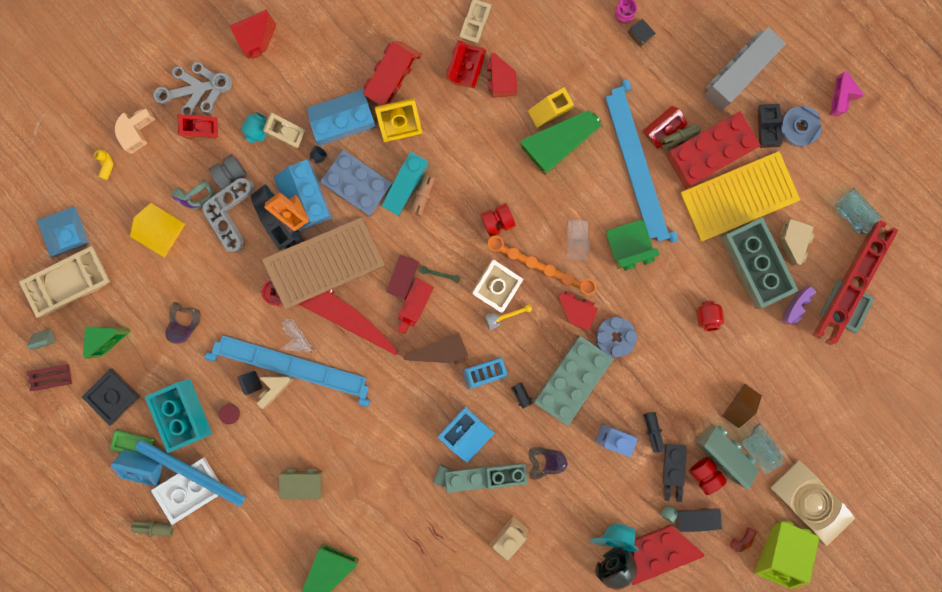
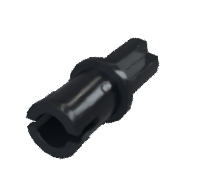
[643,412,665,453]

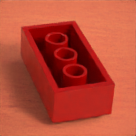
[666,111,761,189]

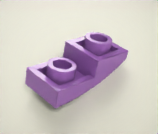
[782,286,816,325]

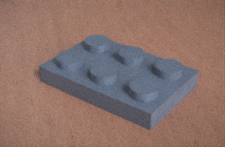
[321,150,392,216]

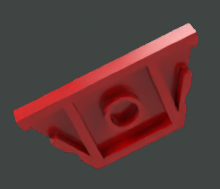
[631,524,705,585]

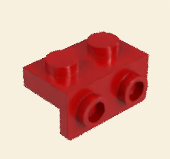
[446,40,486,88]

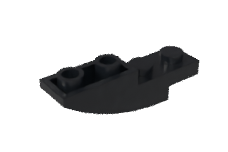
[250,184,305,250]

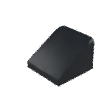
[628,19,656,47]
[237,371,263,396]

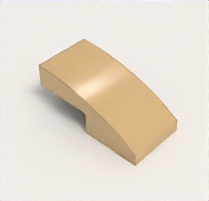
[459,0,492,43]

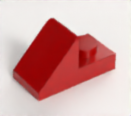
[177,114,218,140]

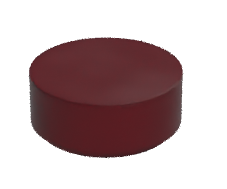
[219,404,240,424]

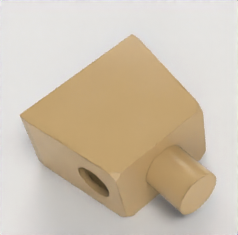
[488,516,528,561]

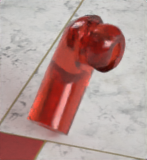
[730,527,757,552]

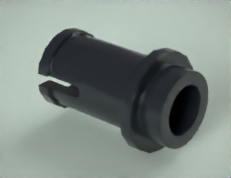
[511,382,533,409]

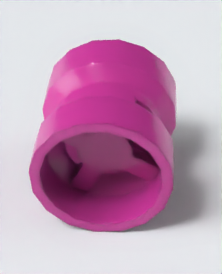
[615,0,637,23]

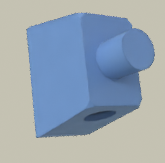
[595,423,638,457]

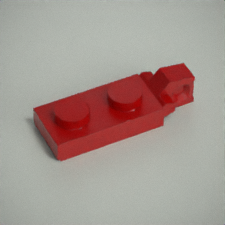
[397,278,434,334]

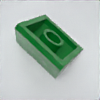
[83,326,131,359]

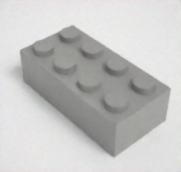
[703,27,786,112]

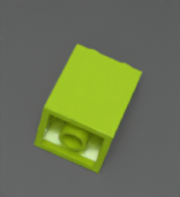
[754,521,820,589]

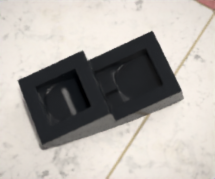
[758,104,782,148]
[678,508,722,532]

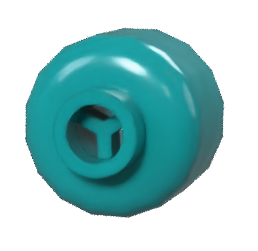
[241,112,268,143]

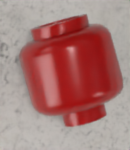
[696,301,724,332]

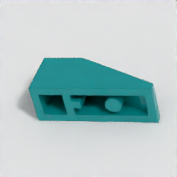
[382,152,429,216]

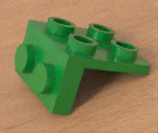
[606,220,660,271]

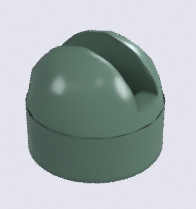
[660,505,678,523]

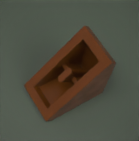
[722,384,762,428]

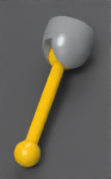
[484,304,532,330]

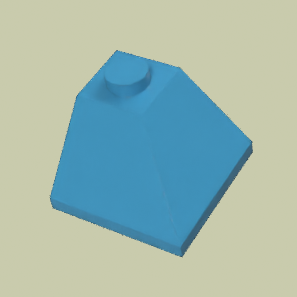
[37,206,89,258]

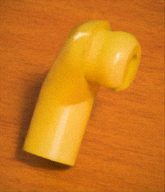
[94,150,114,180]

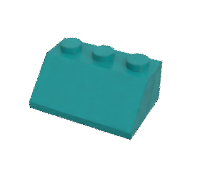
[145,379,213,453]

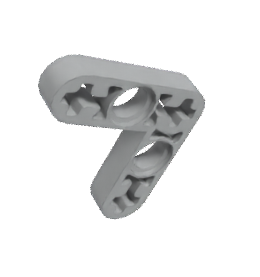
[203,178,254,252]

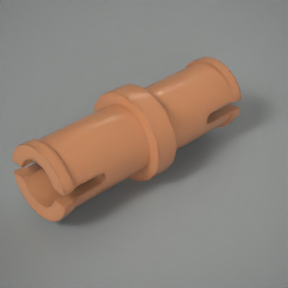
[410,174,435,216]

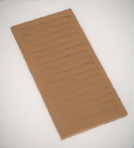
[261,217,385,310]

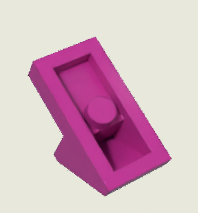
[830,72,864,117]

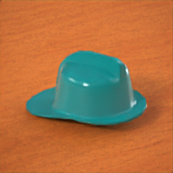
[590,523,639,552]

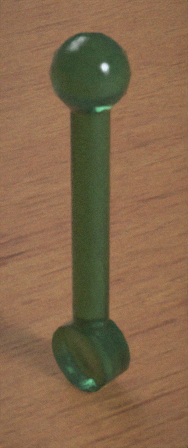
[420,266,460,283]

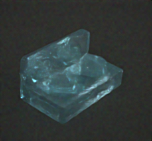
[835,188,882,234]
[742,423,784,474]

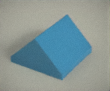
[111,450,162,487]

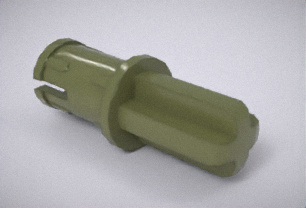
[661,124,701,150]
[131,520,174,538]

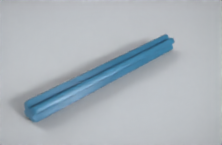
[135,440,246,506]

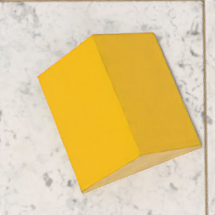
[375,98,423,142]
[130,203,185,258]

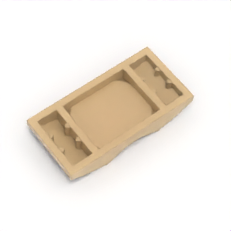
[19,246,111,318]
[769,460,855,546]

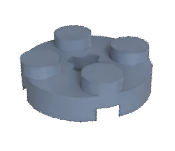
[780,106,822,147]
[596,317,637,357]

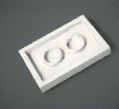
[151,457,220,525]

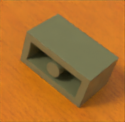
[279,468,323,499]

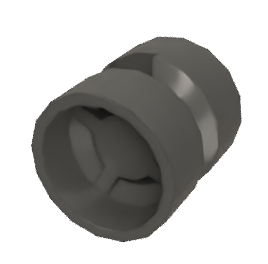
[208,153,247,190]

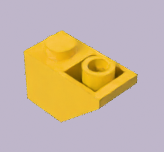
[527,87,574,128]

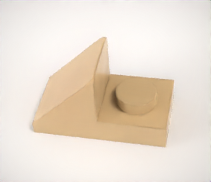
[263,112,305,148]
[257,376,294,409]

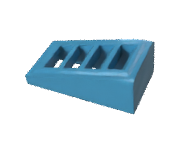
[462,357,508,389]

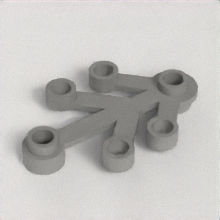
[154,62,232,115]

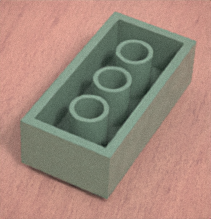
[720,217,799,309]
[533,336,614,426]

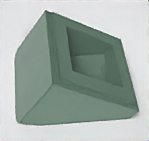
[27,329,55,349]

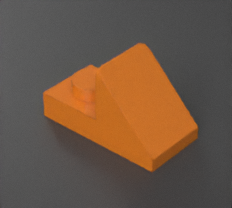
[264,192,309,232]

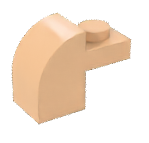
[115,108,156,154]

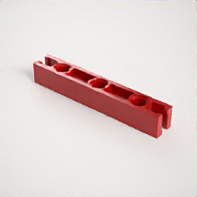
[813,220,898,345]

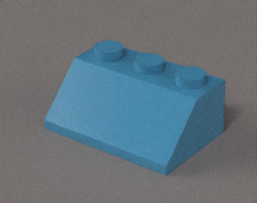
[307,89,376,146]
[274,159,333,232]

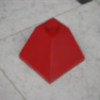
[229,9,276,59]

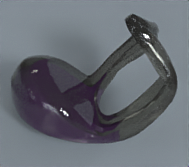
[165,302,201,344]
[528,447,568,480]

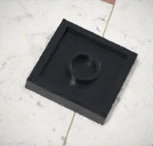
[82,369,140,426]

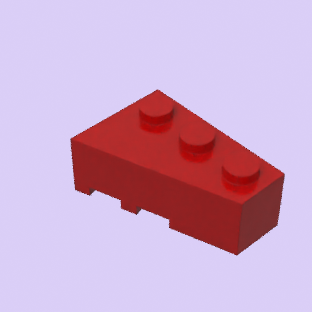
[363,41,422,106]

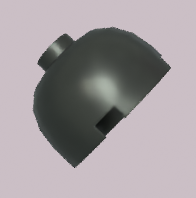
[595,547,637,590]

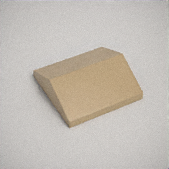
[471,259,523,313]

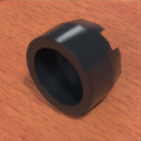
[310,146,328,164]

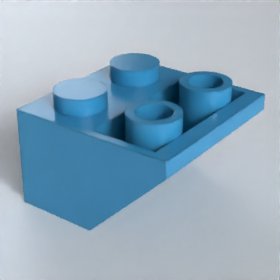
[438,405,495,463]

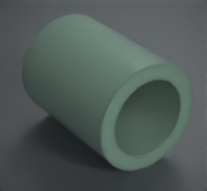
[432,465,452,487]

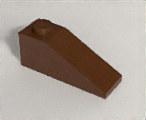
[403,333,468,365]

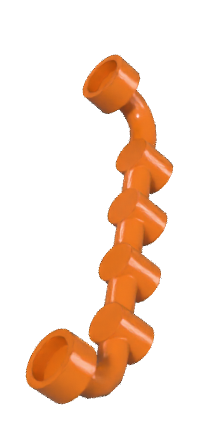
[487,236,596,295]

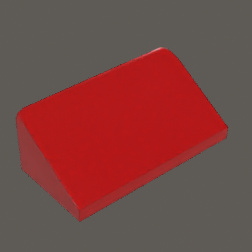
[643,106,688,149]

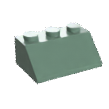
[695,424,759,490]

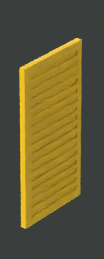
[680,151,800,242]

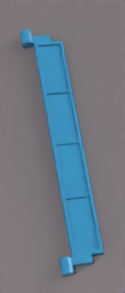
[605,79,679,243]
[205,335,370,407]

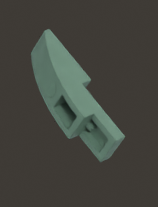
[444,463,528,493]

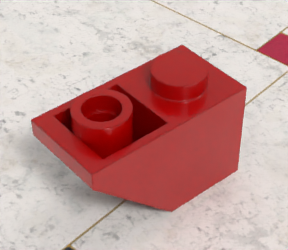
[487,53,517,98]
[558,291,598,331]

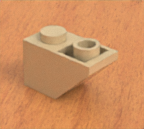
[778,219,814,266]

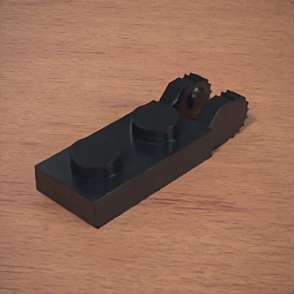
[662,444,687,502]

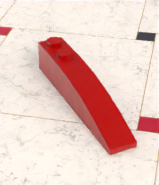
[299,289,399,355]

